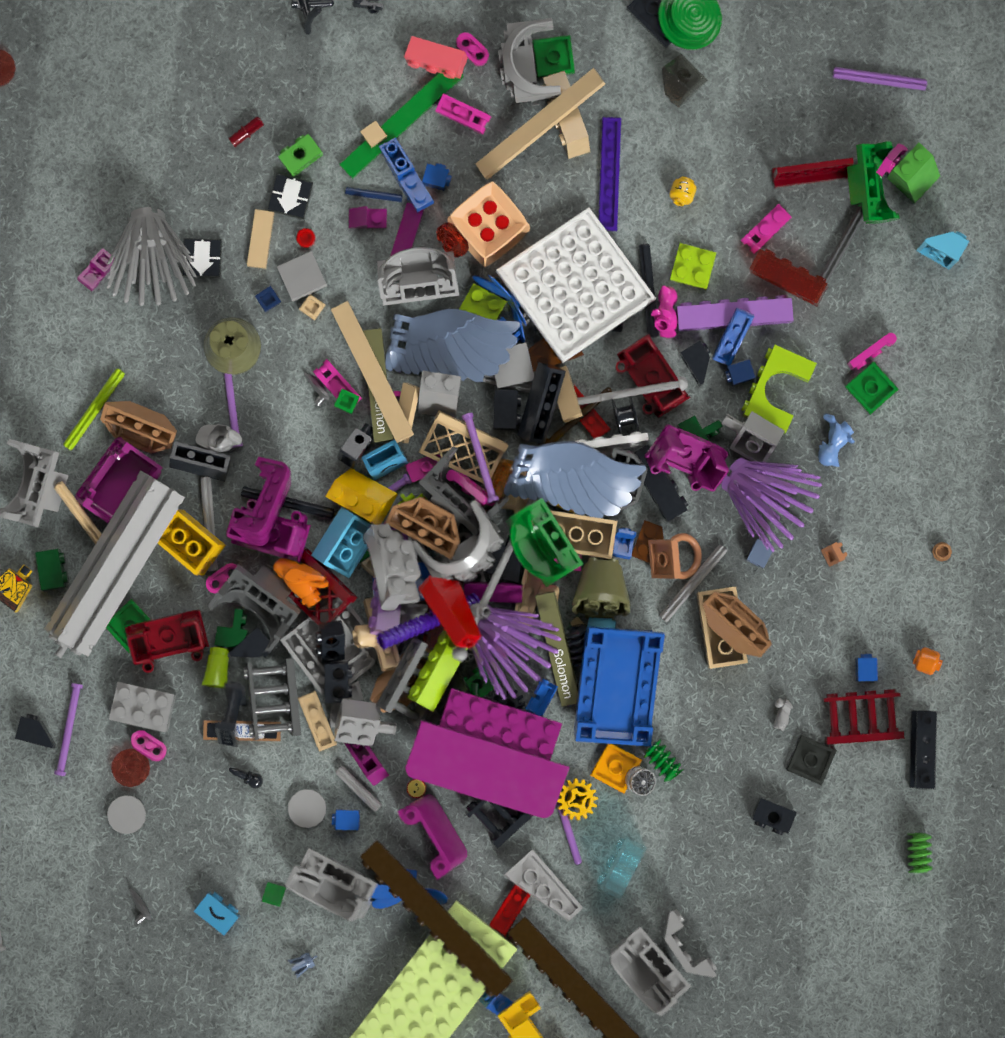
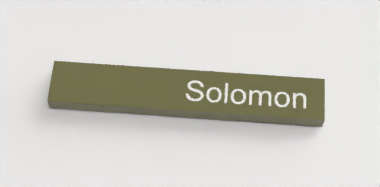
[363,328,394,443]
[535,591,578,707]

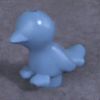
[818,414,855,467]

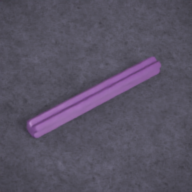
[833,67,927,90]

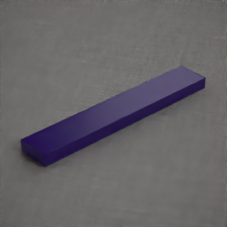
[598,117,621,232]

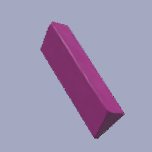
[390,202,425,256]
[464,581,523,603]

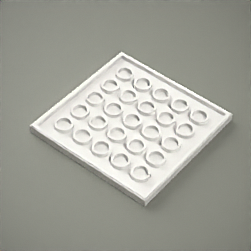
[496,207,656,363]

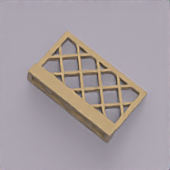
[419,410,509,484]

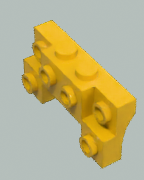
[498,991,543,1038]

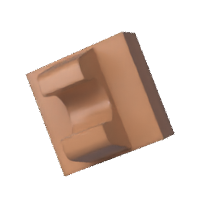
[821,542,847,567]

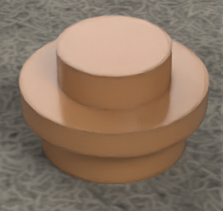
[932,542,952,562]

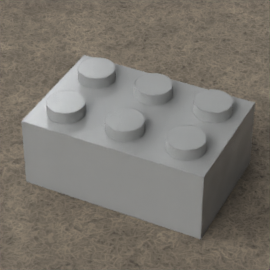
[109,682,176,732]

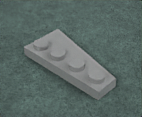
[503,849,583,921]

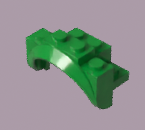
[847,141,900,224]
[505,498,583,587]

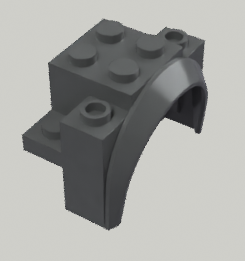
[419,447,509,536]
[208,565,301,652]

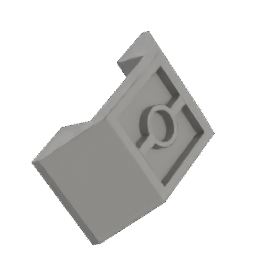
[662,908,717,978]

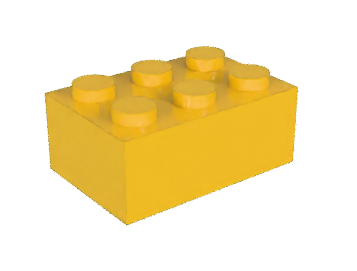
[158,509,226,575]

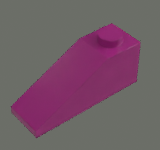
[344,743,389,786]

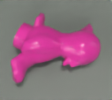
[651,285,678,339]

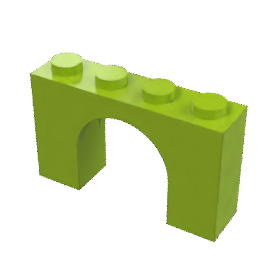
[741,345,817,434]

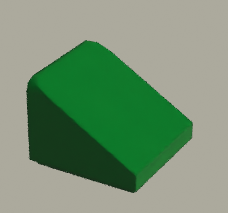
[262,882,286,907]

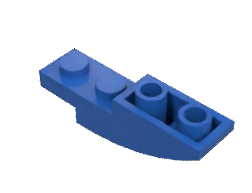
[379,137,434,212]

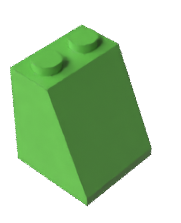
[887,142,940,204]

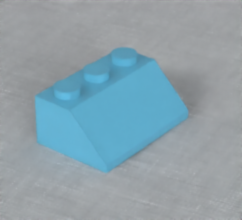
[916,232,969,269]
[311,507,371,578]

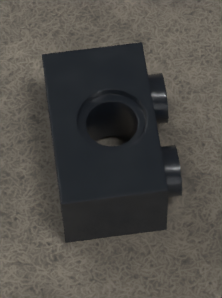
[751,797,797,836]

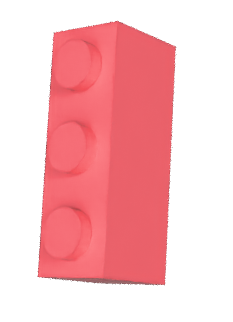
[404,36,468,79]

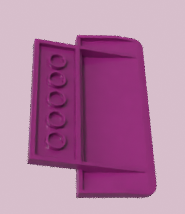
[405,688,570,818]

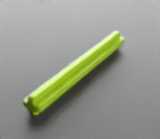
[63,368,125,450]

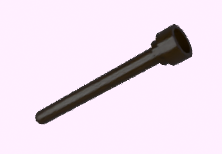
[537,387,612,446]

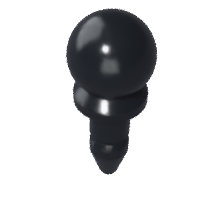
[229,768,263,789]

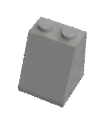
[418,371,461,418]

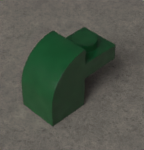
[677,415,723,441]
[214,609,249,647]

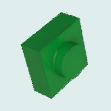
[334,389,360,414]

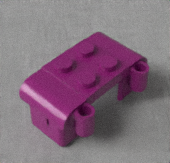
[645,425,729,492]
[226,499,311,562]

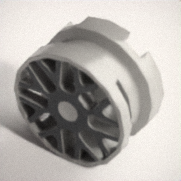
[625,766,656,796]

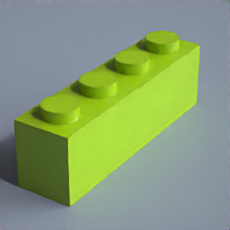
[407,629,468,712]

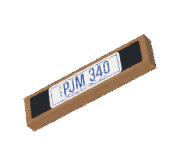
[203,720,281,741]

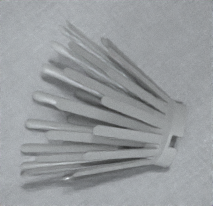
[107,207,196,306]

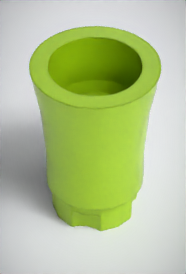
[201,647,229,689]

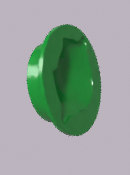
[658,0,722,50]

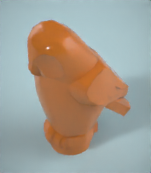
[273,558,328,608]

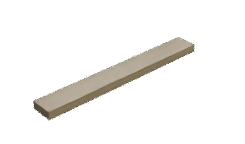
[476,68,605,180]
[331,301,414,443]

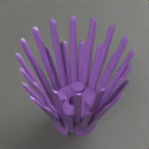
[722,458,822,552]
[471,604,561,699]

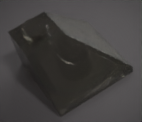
[662,54,708,108]

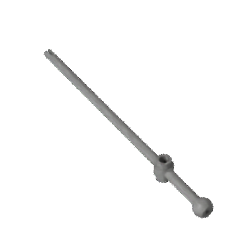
[452,498,538,661]

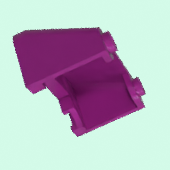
[75,437,163,523]
[230,456,291,546]
[397,794,467,879]

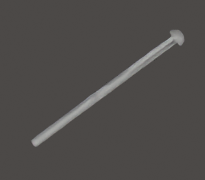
[555,376,688,409]

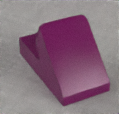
[349,206,387,229]

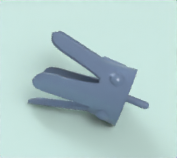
[287,952,317,979]

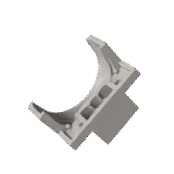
[498,18,561,106]
[377,247,459,306]
[0,439,68,527]
[412,500,504,582]
[285,848,378,922]
[610,926,691,1016]

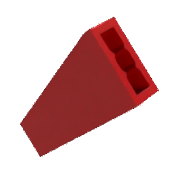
[419,576,482,648]

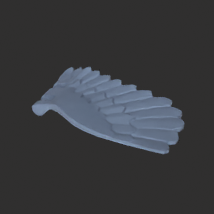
[386,309,520,382]
[504,441,646,519]

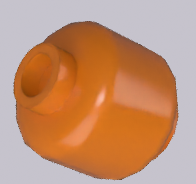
[913,647,943,675]

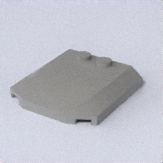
[280,598,377,694]

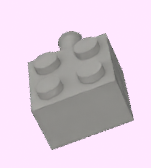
[722,412,785,462]
[335,699,397,746]

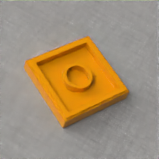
[590,744,642,794]

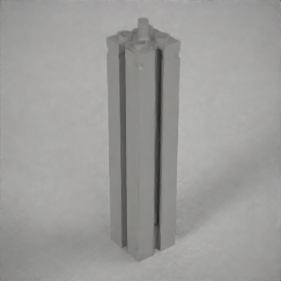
[44,471,185,658]

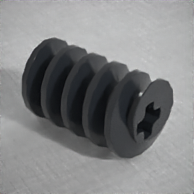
[565,624,588,667]

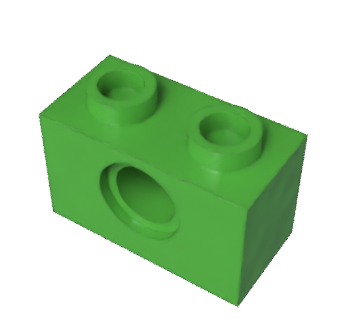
[278,134,323,177]

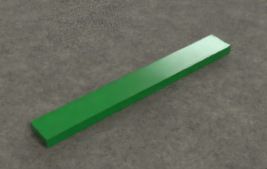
[339,73,464,179]

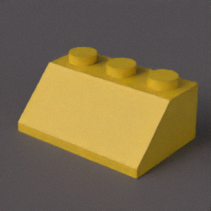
[325,468,398,525]

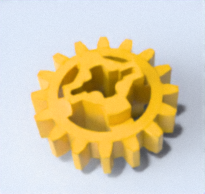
[557,778,598,821]

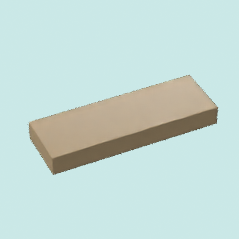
[247,209,274,269]
[557,366,583,423]
[394,383,420,443]
[298,691,337,752]

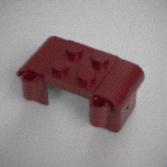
[615,334,691,418]
[125,610,210,673]

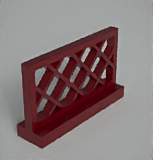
[771,158,854,188]
[277,547,358,625]

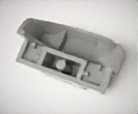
[363,524,421,611]

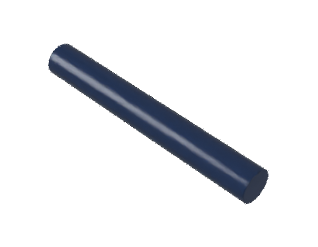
[345,187,403,202]

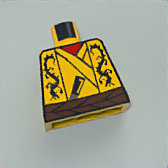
[0,564,33,613]

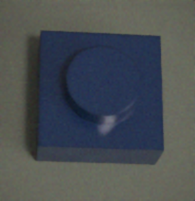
[255,286,282,313]

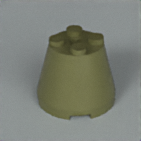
[204,317,261,375]
[572,557,630,620]

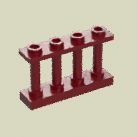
[822,689,905,745]

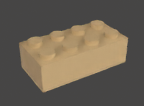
[550,510,617,559]
[696,587,748,669]

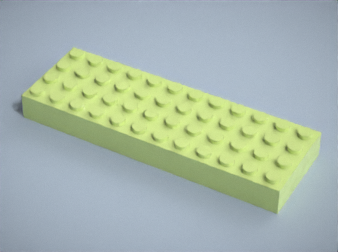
[350,900,517,1038]

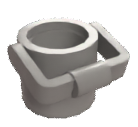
[400,603,428,624]

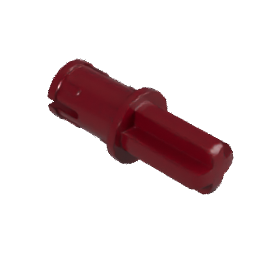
[228,117,264,148]

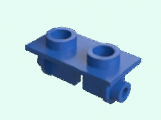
[525,679,558,717]

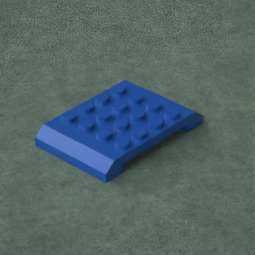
[574,626,665,746]

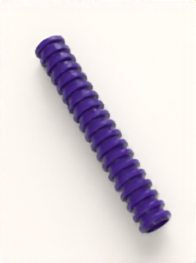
[377,593,480,650]

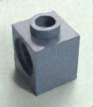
[746,539,775,569]

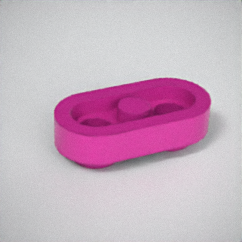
[456,33,489,66]
[206,563,238,594]
[131,730,167,761]

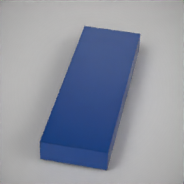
[712,307,754,366]

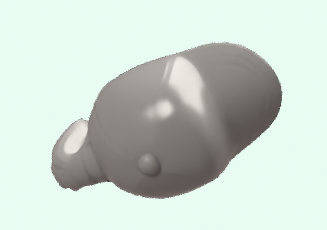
[196,424,242,453]

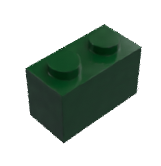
[35,549,69,591]

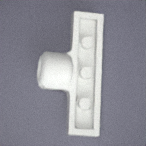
[575,432,649,458]

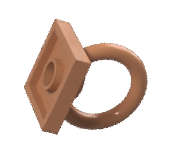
[648,533,702,579]

